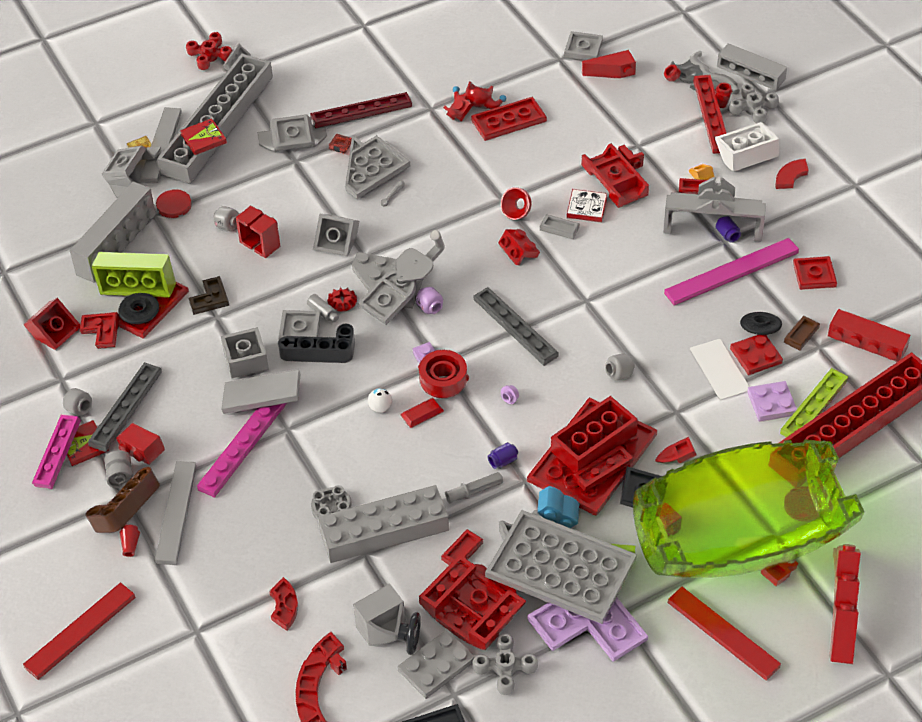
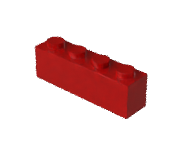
[828,309,911,362]

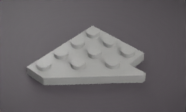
[345,135,410,199]
[352,252,424,309]

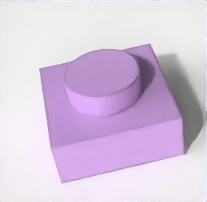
[413,342,435,364]

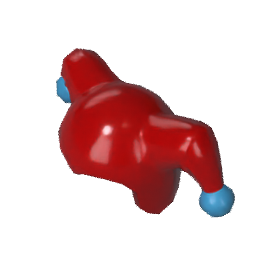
[453,81,507,109]

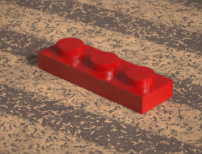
[573,445,633,492]

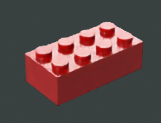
[551,395,638,473]

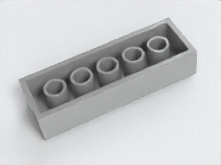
[70,182,156,283]
[318,485,449,563]

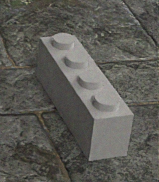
[717,43,787,91]

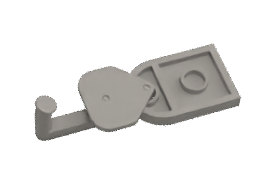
[358,230,445,325]

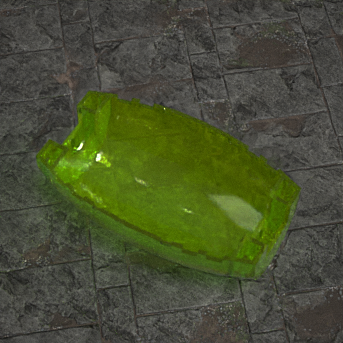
[633,440,865,578]

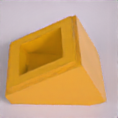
[689,164,715,180]

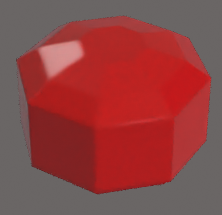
[664,65,681,82]

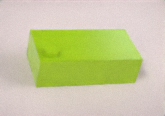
[92,252,176,297]

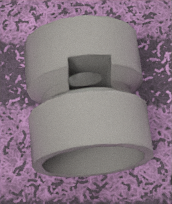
[104,450,133,488]

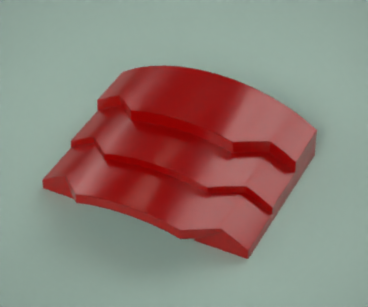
[419,555,526,650]

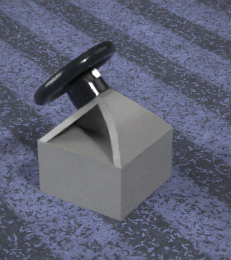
[353,584,421,655]

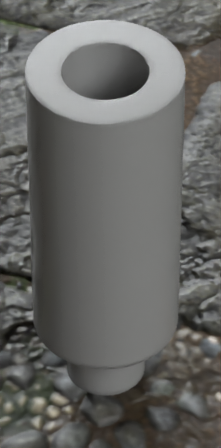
[307,294,339,322]

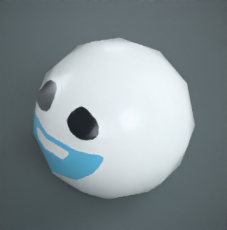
[368,388,392,413]

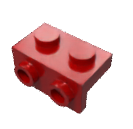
[498,229,540,265]

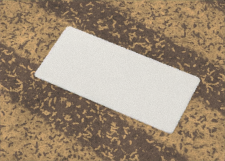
[690,339,749,400]

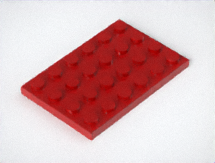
[527,397,657,516]

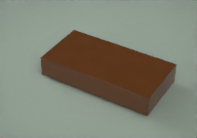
[784,315,820,351]

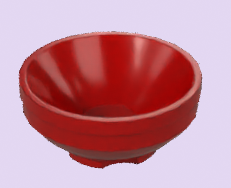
[501,187,532,220]

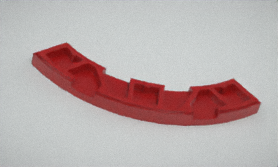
[295,632,344,722]

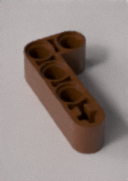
[85,467,160,533]

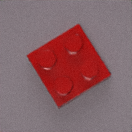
[730,335,783,376]

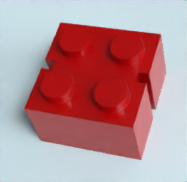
[236,205,281,259]

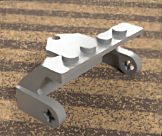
[663,177,766,242]

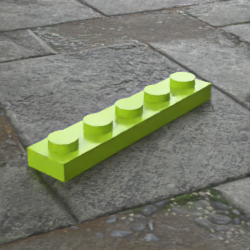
[780,368,848,437]

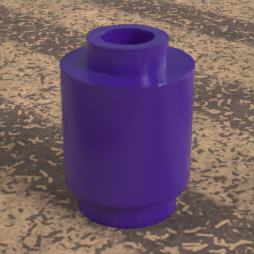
[715,216,741,242]
[487,442,518,469]

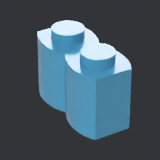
[538,486,579,529]

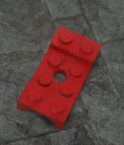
[581,143,649,208]

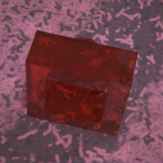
[329,134,352,154]

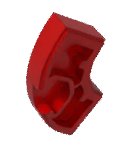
[775,158,809,189]
[269,577,298,631]

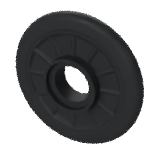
[118,293,159,324]
[740,312,782,335]

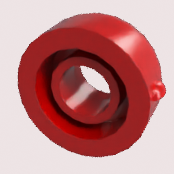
[418,350,469,399]

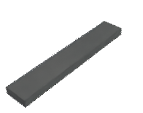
[473,287,559,366]
[88,362,162,452]

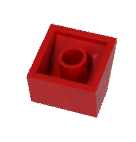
[23,297,80,350]

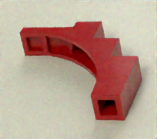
[829,544,861,664]

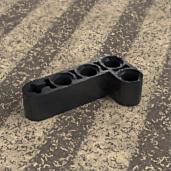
[278,323,355,363]

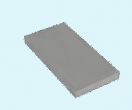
[221,369,301,414]

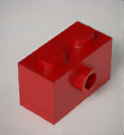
[116,423,165,465]

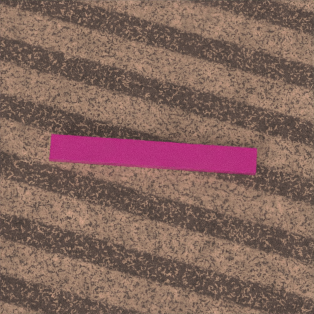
[664,238,799,306]

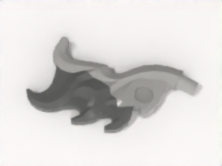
[671,51,740,94]

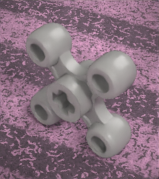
[729,84,779,123]
[473,633,538,695]

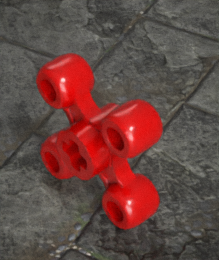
[186,32,233,70]

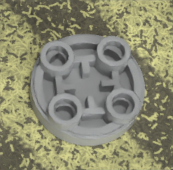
[311,485,352,520]

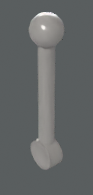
[381,180,405,207]

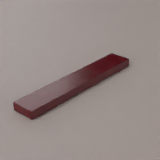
[310,92,412,128]

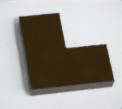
[188,276,229,315]

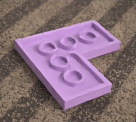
[527,597,648,662]

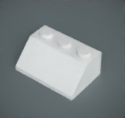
[715,122,779,171]

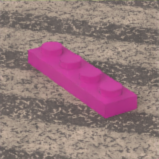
[32,415,81,489]

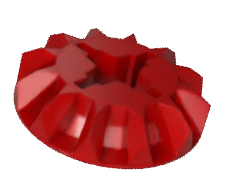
[327,287,357,312]

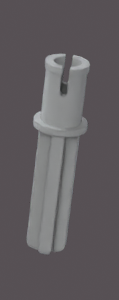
[445,472,503,504]

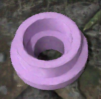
[501,385,519,404]

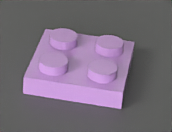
[747,381,797,422]

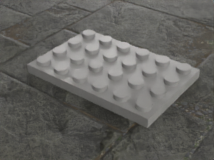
[485,510,637,624]

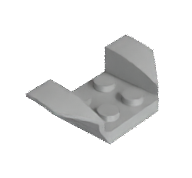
[257,114,327,152]
[102,146,161,198]

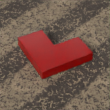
[80,312,119,349]

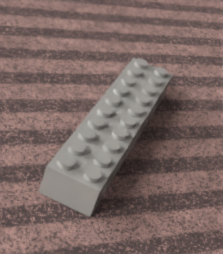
[157,54,273,183]

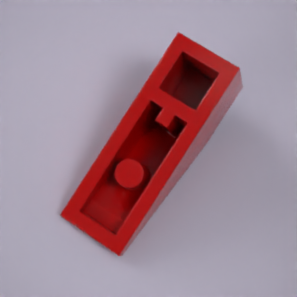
[582,50,636,78]

